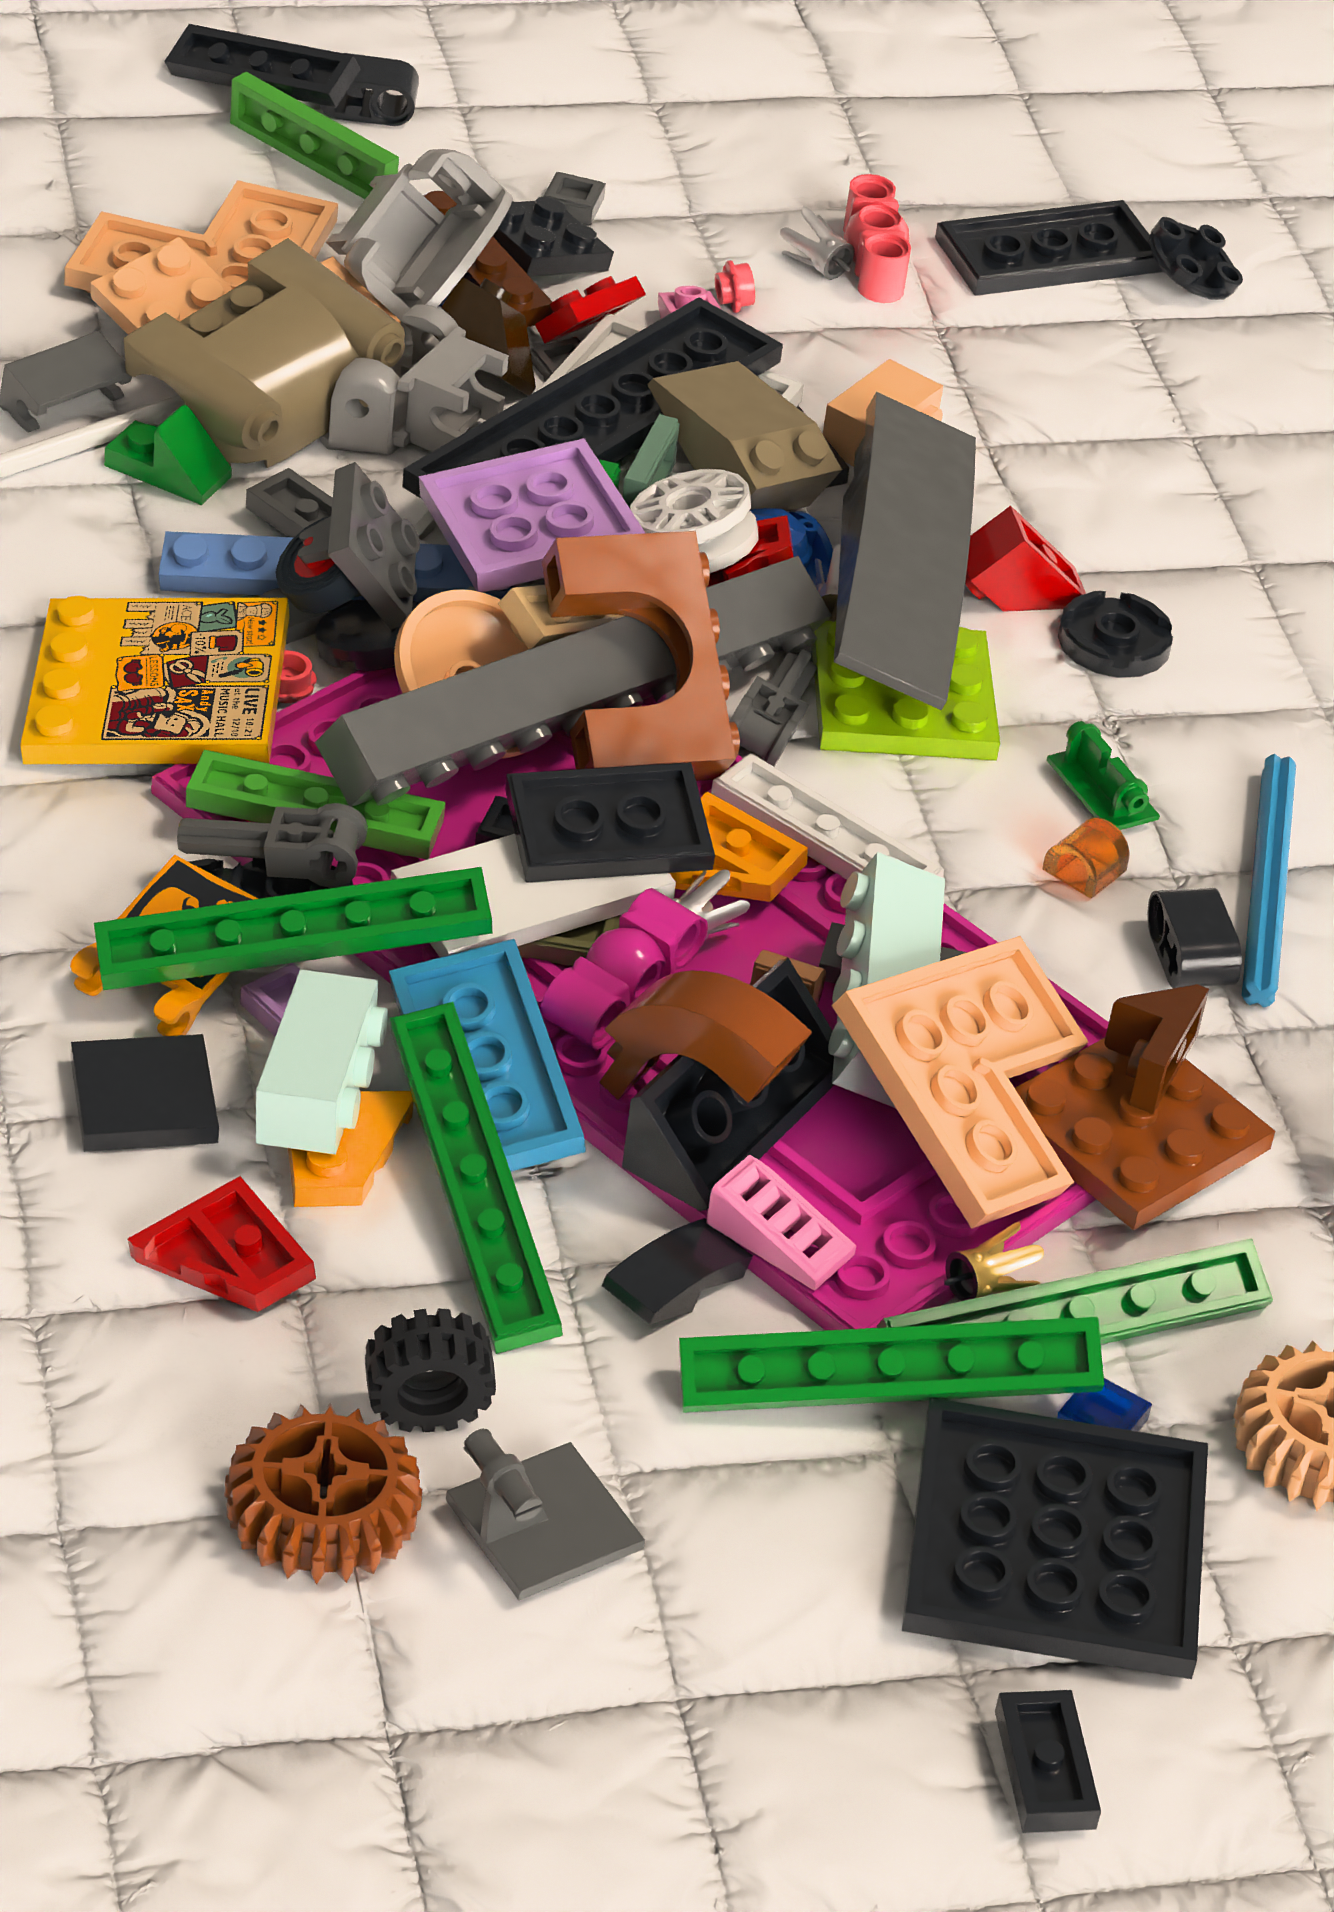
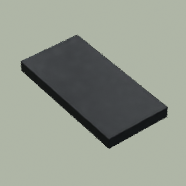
[935,200,1163,296]

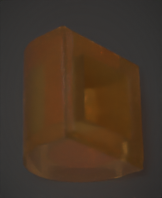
[1042,818,1130,899]

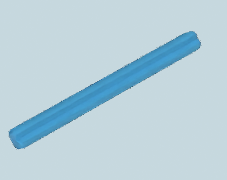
[1241,754,1296,1007]

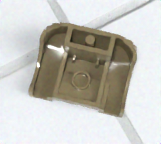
[123,238,405,468]

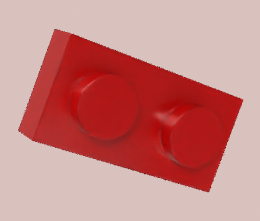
[535,276,646,344]

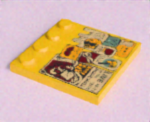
[20,596,289,764]

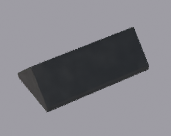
[622,958,834,1211]

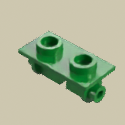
[1047,721,1160,833]

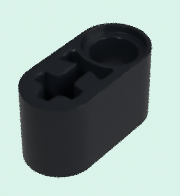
[319,53,419,126]
[1147,888,1242,988]

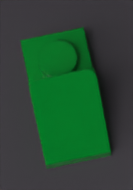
[104,405,232,505]

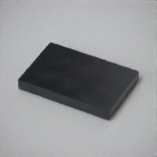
[505,762,715,882]

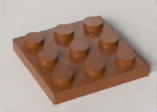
[1015,1038,1275,1231]

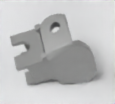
[326,149,513,330]
[321,305,509,455]

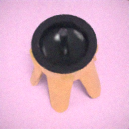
[944,1221,1044,1301]

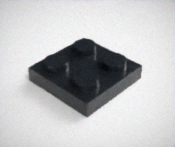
[493,197,614,276]

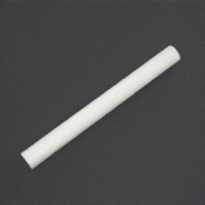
[0,395,186,478]

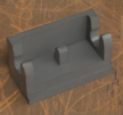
[0,331,132,432]

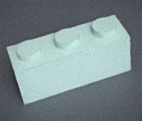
[256,969,388,1155]

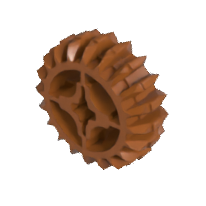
[224,1403,422,1585]

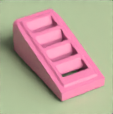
[706,1155,856,1291]

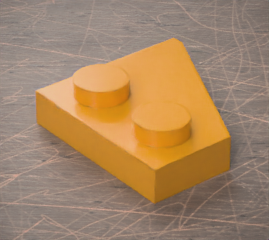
[669,792,808,902]
[288,1091,414,1207]

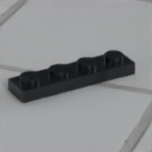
[164,24,361,108]

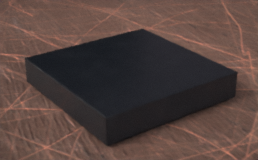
[71,1034,219,1152]

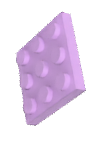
[419,438,645,592]

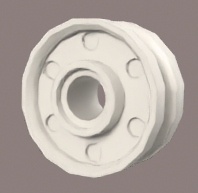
[630,469,759,573]

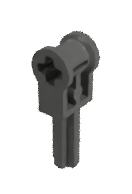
[729,649,817,767]
[177,803,368,888]

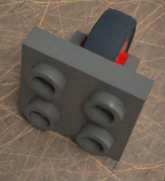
[275,462,420,629]

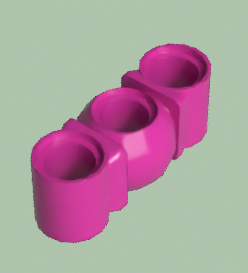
[541,888,708,1050]

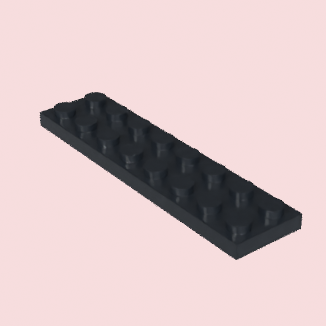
[402,297,783,499]

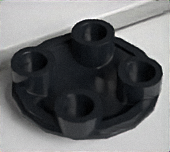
[1148,217,1243,300]

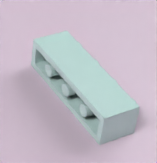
[828,852,945,1108]

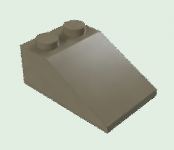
[647,361,842,511]

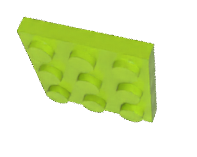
[811,621,1000,760]

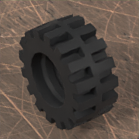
[365,1308,496,1432]

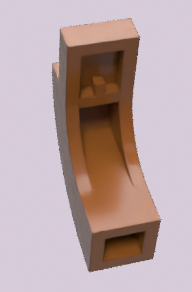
[599,970,812,1103]

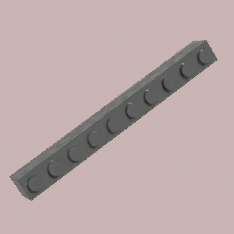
[315,556,832,807]

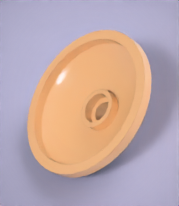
[394,590,529,758]

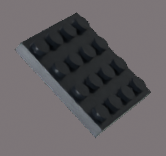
[902,1397,1208,1679]

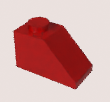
[965,505,1086,612]

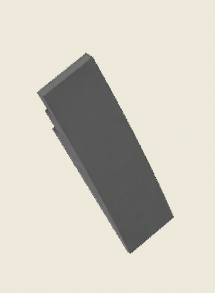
[834,391,976,710]

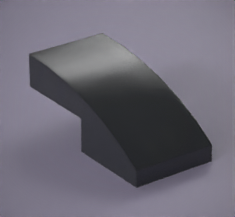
[601,1218,753,1325]

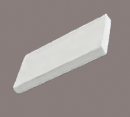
[391,834,676,957]

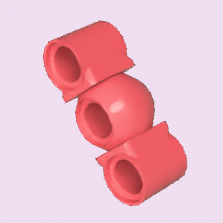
[843,174,911,303]

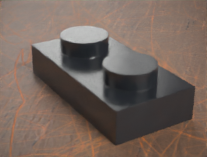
[995,1690,1101,1833]

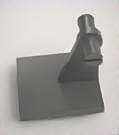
[446,1428,645,1600]

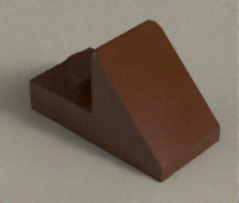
[1104,984,1209,1114]

